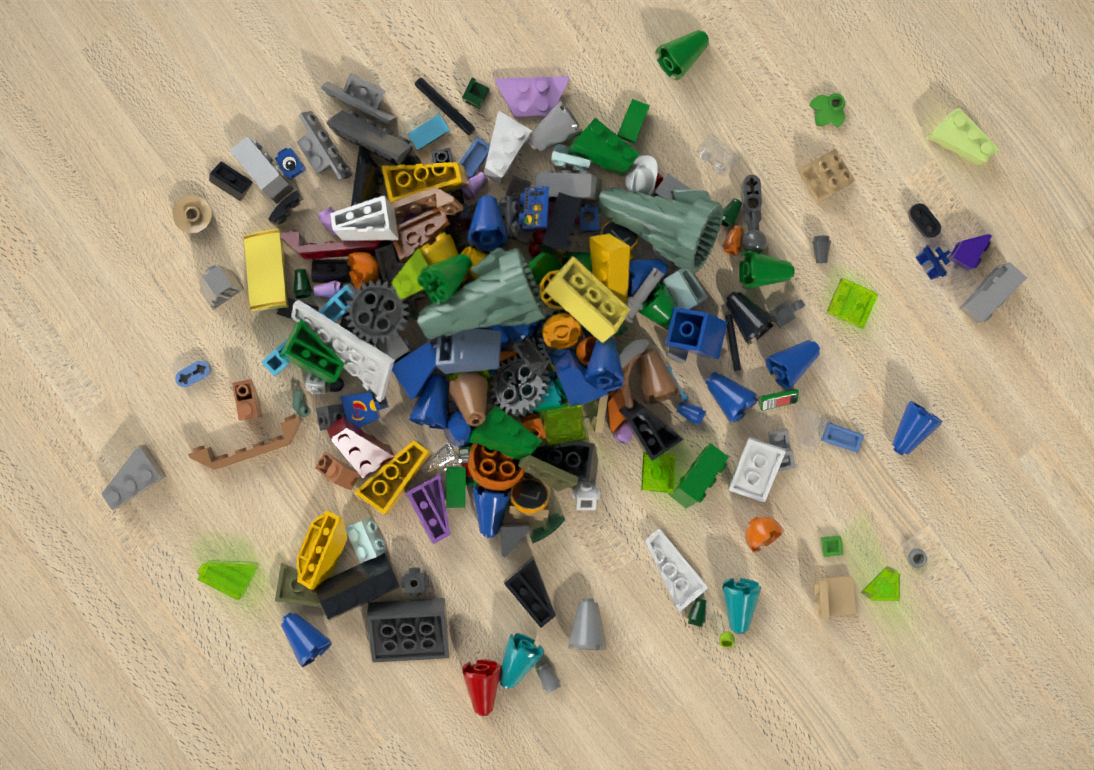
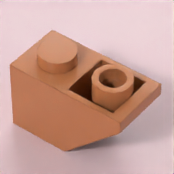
[232,379,263,421]
[315,452,360,490]

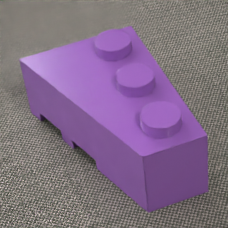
[405,474,450,544]

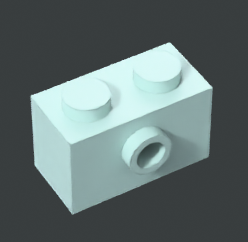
[662,269,708,309]

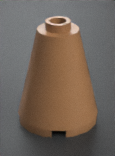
[639,349,681,405]
[449,372,488,426]

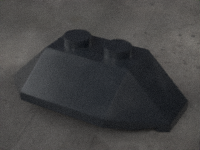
[351,146,384,206]

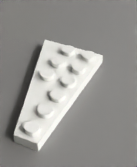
[291,300,394,402]

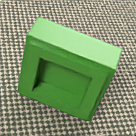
[821,535,843,557]

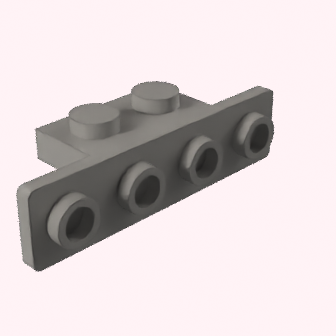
[321,73,396,124]
[297,111,352,180]

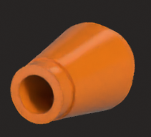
[722,225,743,255]

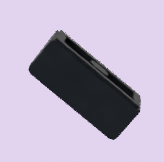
[209,161,253,201]
[311,259,351,283]

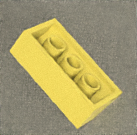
[544,257,631,343]

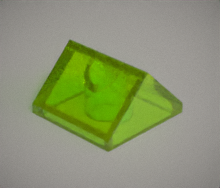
[543,405,588,445]
[641,452,675,494]
[860,566,900,601]

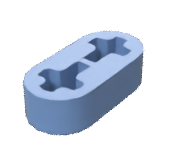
[175,361,212,387]

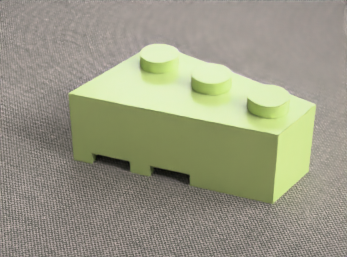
[925,108,999,166]

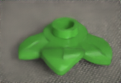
[809,93,845,128]

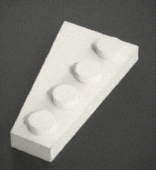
[644,529,708,612]

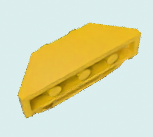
[297,510,347,590]

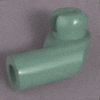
[292,390,311,417]

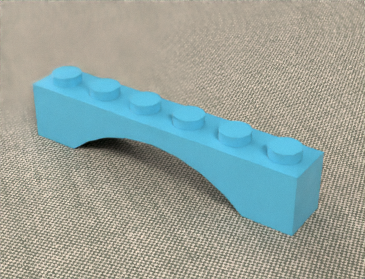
[261,283,357,376]

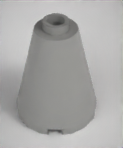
[528,101,583,151]
[568,598,607,650]

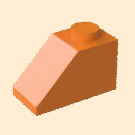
[607,388,633,432]

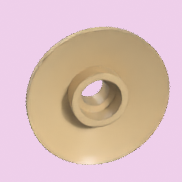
[173,195,212,234]

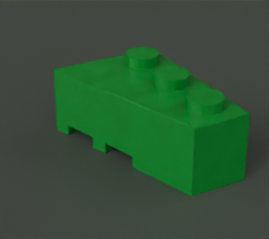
[567,118,640,177]
[279,319,345,384]
[469,405,542,461]
[668,443,729,508]

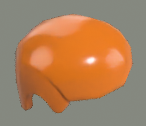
[576,336,597,368]

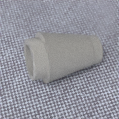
[537,663,561,694]

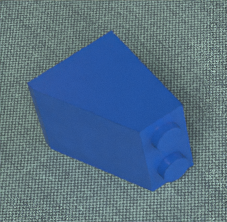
[665,307,728,359]
[392,341,437,400]
[549,347,608,408]

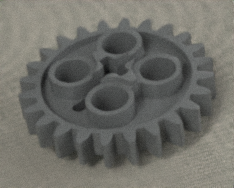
[345,280,410,344]
[489,355,551,417]

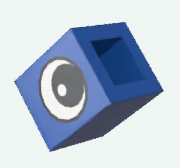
[275,148,306,180]

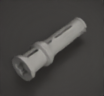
[625,267,664,323]

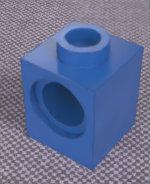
[579,204,599,233]

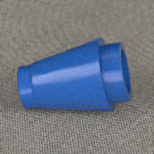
[676,402,706,425]

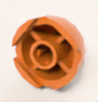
[348,252,382,290]
[745,517,784,553]

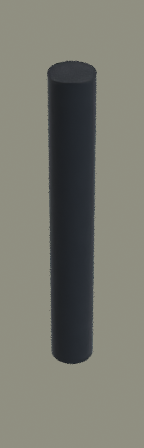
[725,314,741,371]

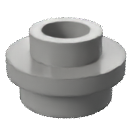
[907,548,927,568]

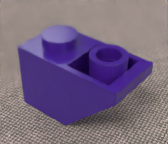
[948,234,992,270]

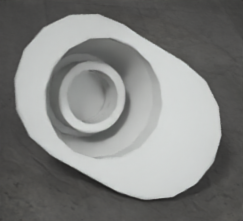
[625,155,658,196]

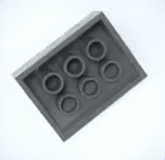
[326,110,413,166]
[367,598,449,662]

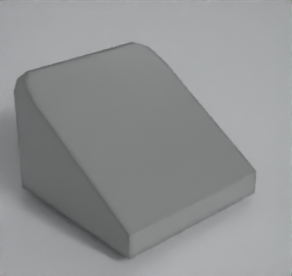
[666,347,688,364]

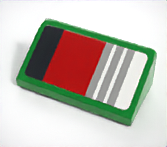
[758,389,799,411]
[459,446,478,485]

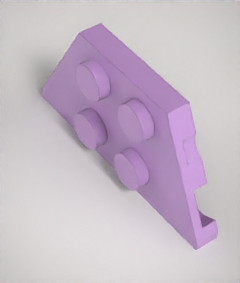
[495,76,569,118]

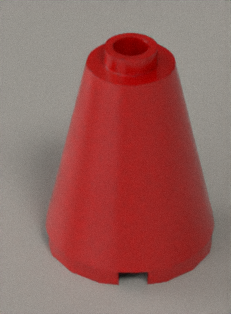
[462,659,501,716]

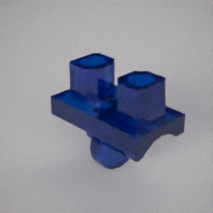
[916,244,951,280]

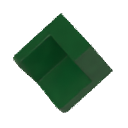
[462,77,489,110]

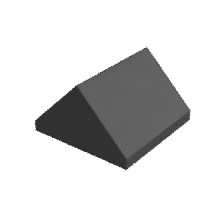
[501,522,531,558]

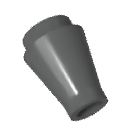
[812,235,831,263]

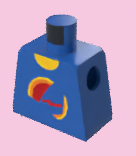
[340,392,389,428]

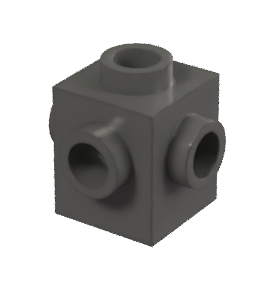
[316,404,346,431]
[401,567,429,596]

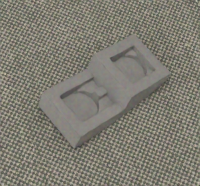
[768,428,795,472]

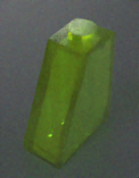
[197,560,259,601]

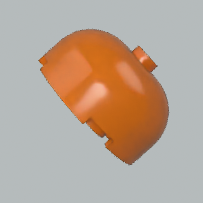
[468,443,525,491]

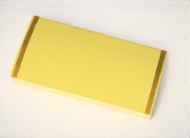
[244,229,289,311]

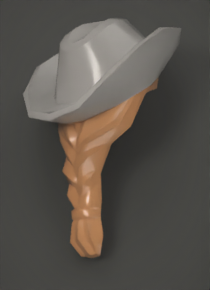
[617,339,649,409]

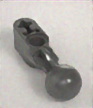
[741,175,767,253]

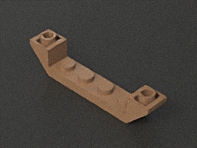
[391,187,464,219]
[188,415,303,470]

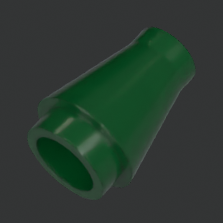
[721,198,742,228]
[293,269,312,298]
[687,598,707,627]

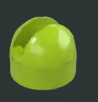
[719,631,735,648]

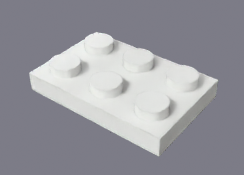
[728,437,786,503]

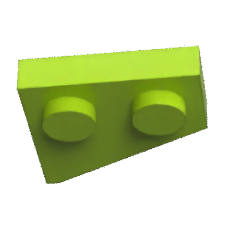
[391,249,428,300]

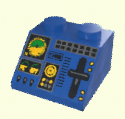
[519,186,549,231]

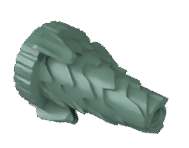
[598,187,723,273]
[418,248,546,340]

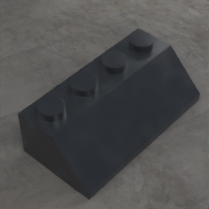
[315,553,400,621]

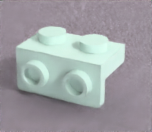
[551,144,591,172]
[345,516,387,563]

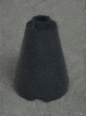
[726,291,777,345]

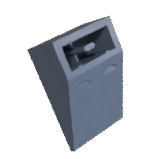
[435,329,501,374]

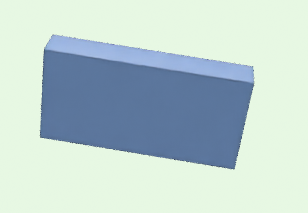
[459,137,490,179]
[821,422,864,453]

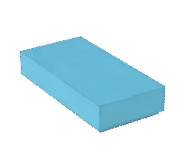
[407,114,450,151]

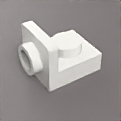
[305,372,327,395]

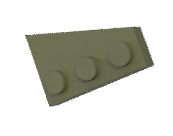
[518,455,579,492]

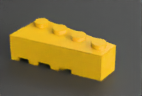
[382,162,469,203]
[589,233,630,305]
[353,440,433,515]

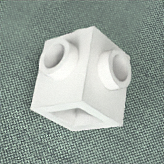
[573,480,600,510]

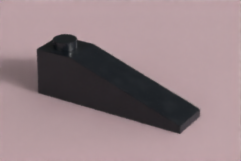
[532,440,598,482]

